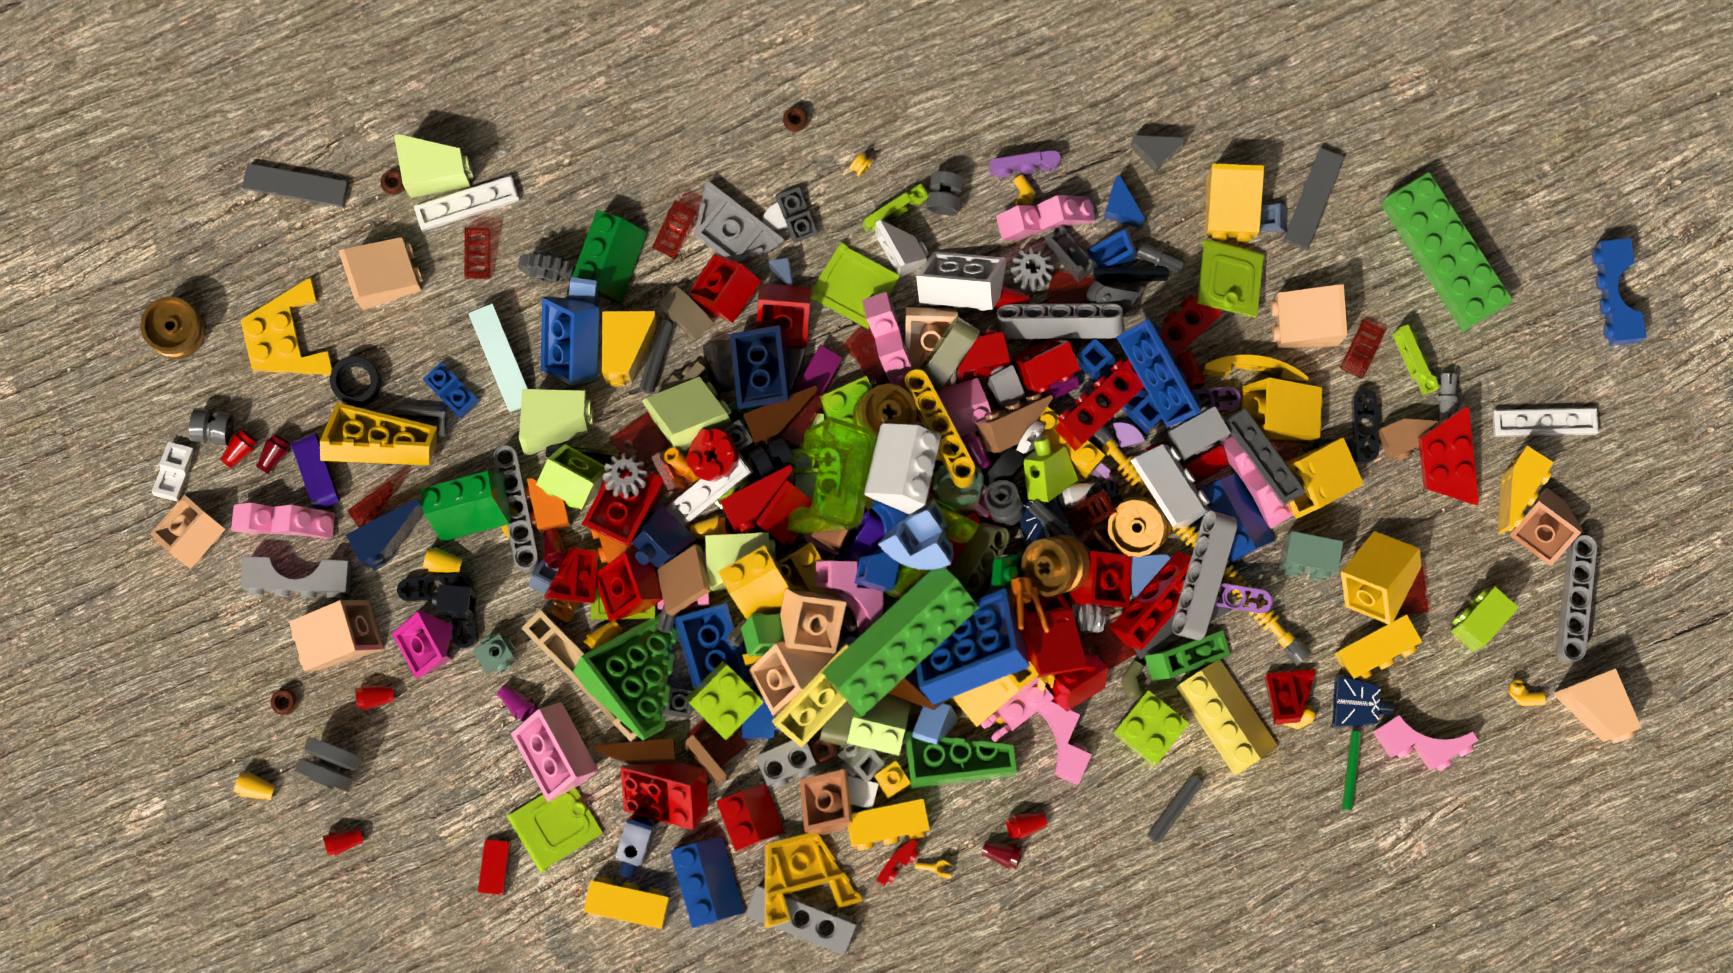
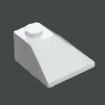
[875,220,929,278]

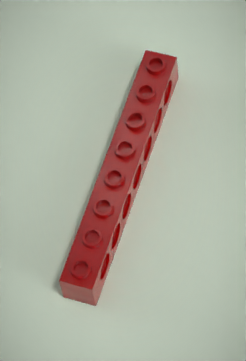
[1054,294,1223,452]

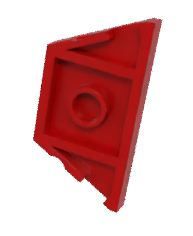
[1418,406,1479,505]

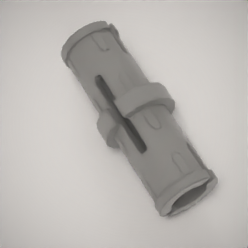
[1437,373,1458,421]

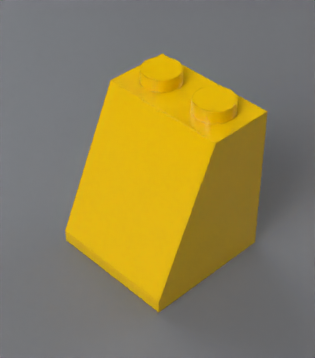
[1205,164,1264,242]
[602,311,658,387]
[1240,378,1323,442]
[1341,531,1421,625]
[718,545,792,620]

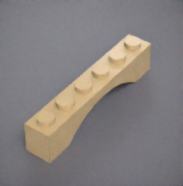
[521,610,639,742]

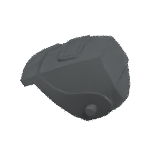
[1086,281,1145,316]

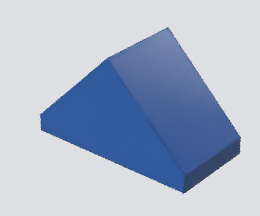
[1103,175,1145,228]
[1087,229,1136,268]

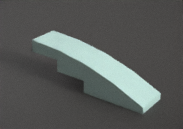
[468,304,528,413]

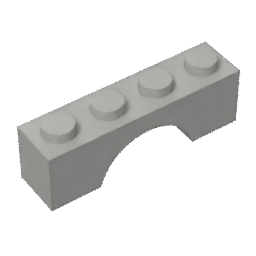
[241,556,352,599]

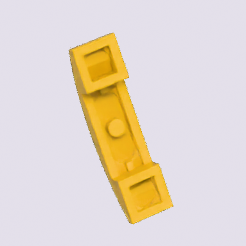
[1202,355,1308,384]

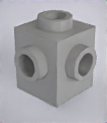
[837,743,885,783]

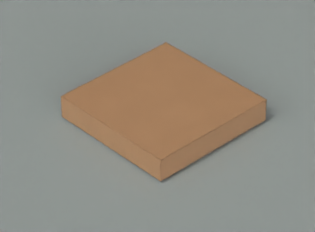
[657,545,711,616]
[685,735,727,788]

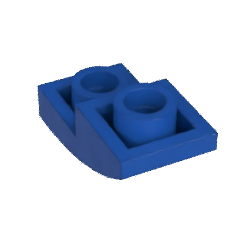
[423,362,480,419]

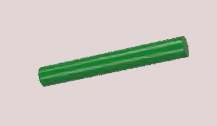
[1342,731,1362,811]

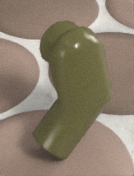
[1121,660,1144,701]

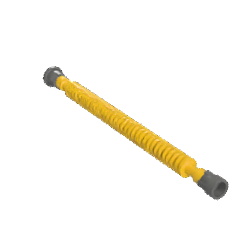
[1089,425,1312,666]

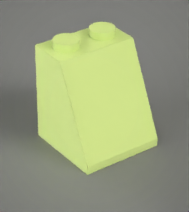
[394,134,474,198]
[642,376,733,456]
[519,389,593,455]
[705,532,776,595]
[847,693,911,755]

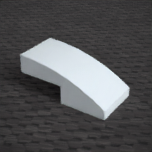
[152,441,194,502]
[827,771,878,810]

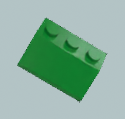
[572,210,647,304]
[420,471,512,542]

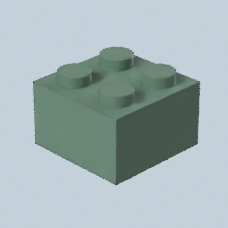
[1278,531,1343,582]

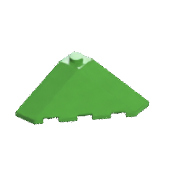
[573,613,677,740]

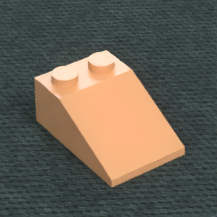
[905,307,958,391]

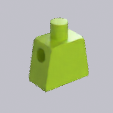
[1024,435,1078,502]

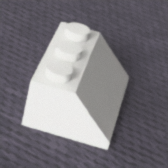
[917,251,1006,311]
[864,424,941,514]
[1131,444,1211,528]

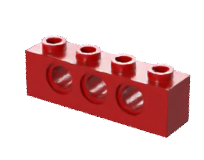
[1110,552,1192,651]

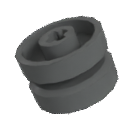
[294,736,363,792]

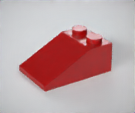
[582,456,665,547]
[720,465,794,534]

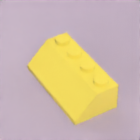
[772,643,849,748]
[1176,659,1278,775]

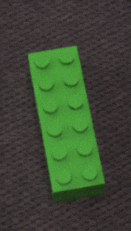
[1381,172,1513,333]
[821,567,979,717]

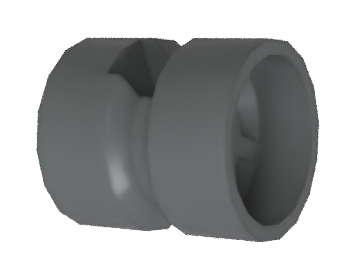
[926,171,964,216]
[189,408,234,446]
[984,480,1024,526]

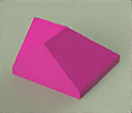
[392,610,453,679]

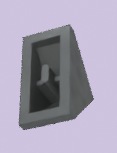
[1131,135,1184,173]

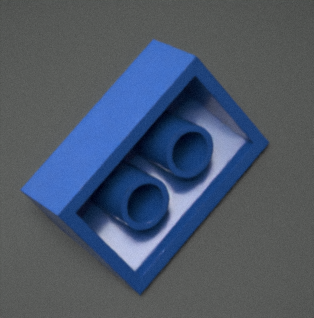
[541,297,600,386]
[1199,473,1275,565]
[674,603,749,689]
[670,837,744,929]

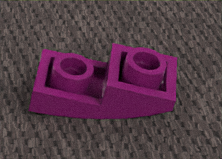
[794,344,843,404]

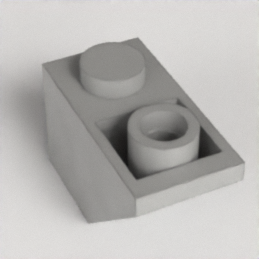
[987,365,1026,411]

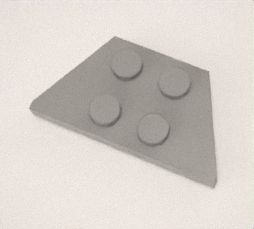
[694,180,785,264]

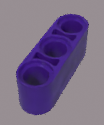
[291,432,340,510]
[834,510,884,568]

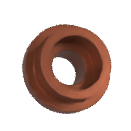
[783,107,808,132]
[380,170,405,195]
[271,689,298,715]
[810,737,837,763]

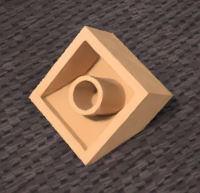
[150,495,225,569]
[780,589,846,654]

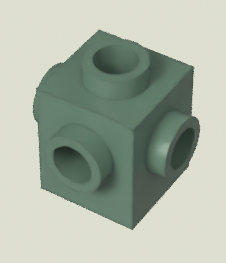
[473,634,516,675]

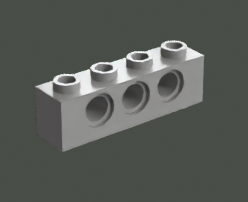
[745,883,856,955]

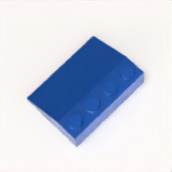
[1116,317,1202,428]
[916,588,1030,705]

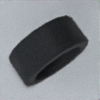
[329,355,381,407]
[984,445,1028,486]

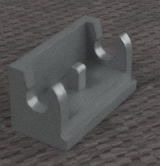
[1046,225,1098,283]

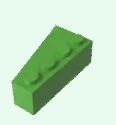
[905,732,1017,789]

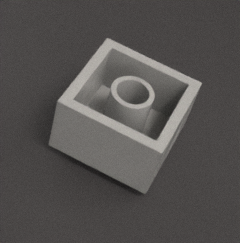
[1164,406,1231,466]

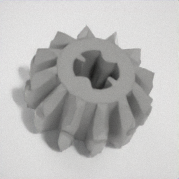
[1010,247,1054,291]
[602,453,648,499]
[1069,604,1106,633]

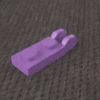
[988,150,1061,178]

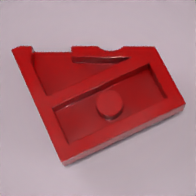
[544,548,598,604]
[1264,669,1316,725]

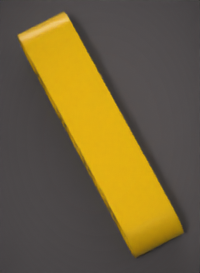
[905,369,975,488]

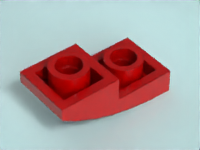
[876,840,920,886]

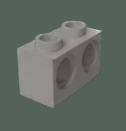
[755,740,816,789]

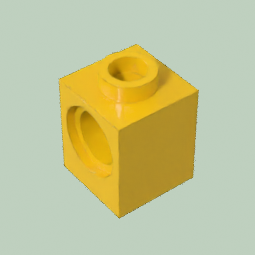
[874,761,911,799]

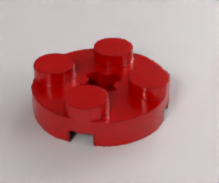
[686,429,739,482]

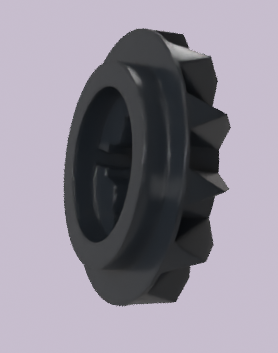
[1085,480,1124,521]

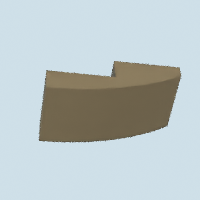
[657,285,714,340]
[656,361,706,393]

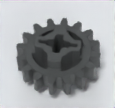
[517,250,575,284]

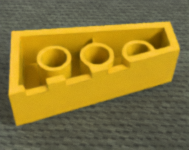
[320,402,437,465]

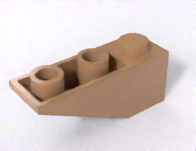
[976,392,1053,452]
[1378,418,1440,462]

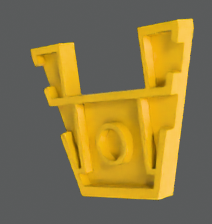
[241,278,333,376]
[765,833,862,928]

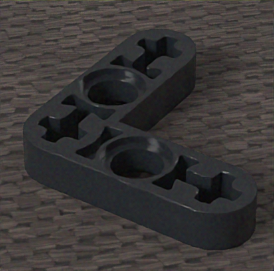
[1302,388,1379,464]
[397,573,478,650]

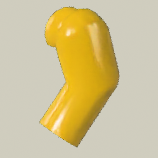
[1013,174,1036,206]
[1508,679,1546,706]
[1282,705,1316,729]

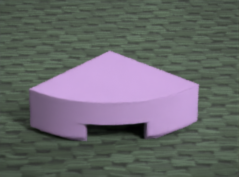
[1112,422,1145,449]
[1094,463,1119,484]

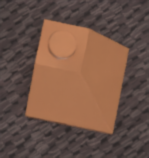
[1509,488,1582,566]
[799,769,852,835]

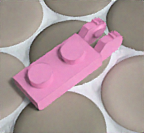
[981,677,1054,742]

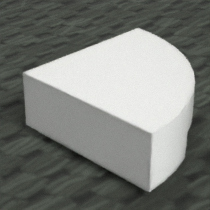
[762,203,787,232]
[1017,421,1044,454]

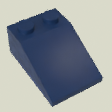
[730,325,790,410]
[346,498,424,570]

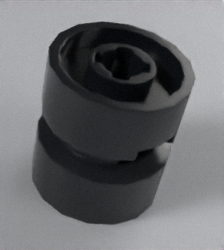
[748,437,796,480]

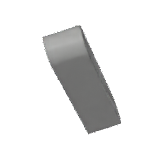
[997,303,1125,339]
[493,445,539,573]
[1172,511,1237,640]
[1556,535,1597,664]

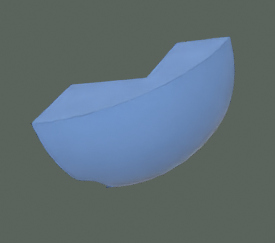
[879,499,953,570]

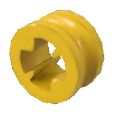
[849,152,874,177]

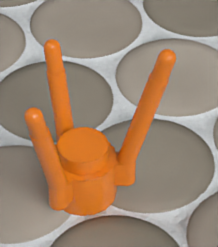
[1008,577,1049,633]

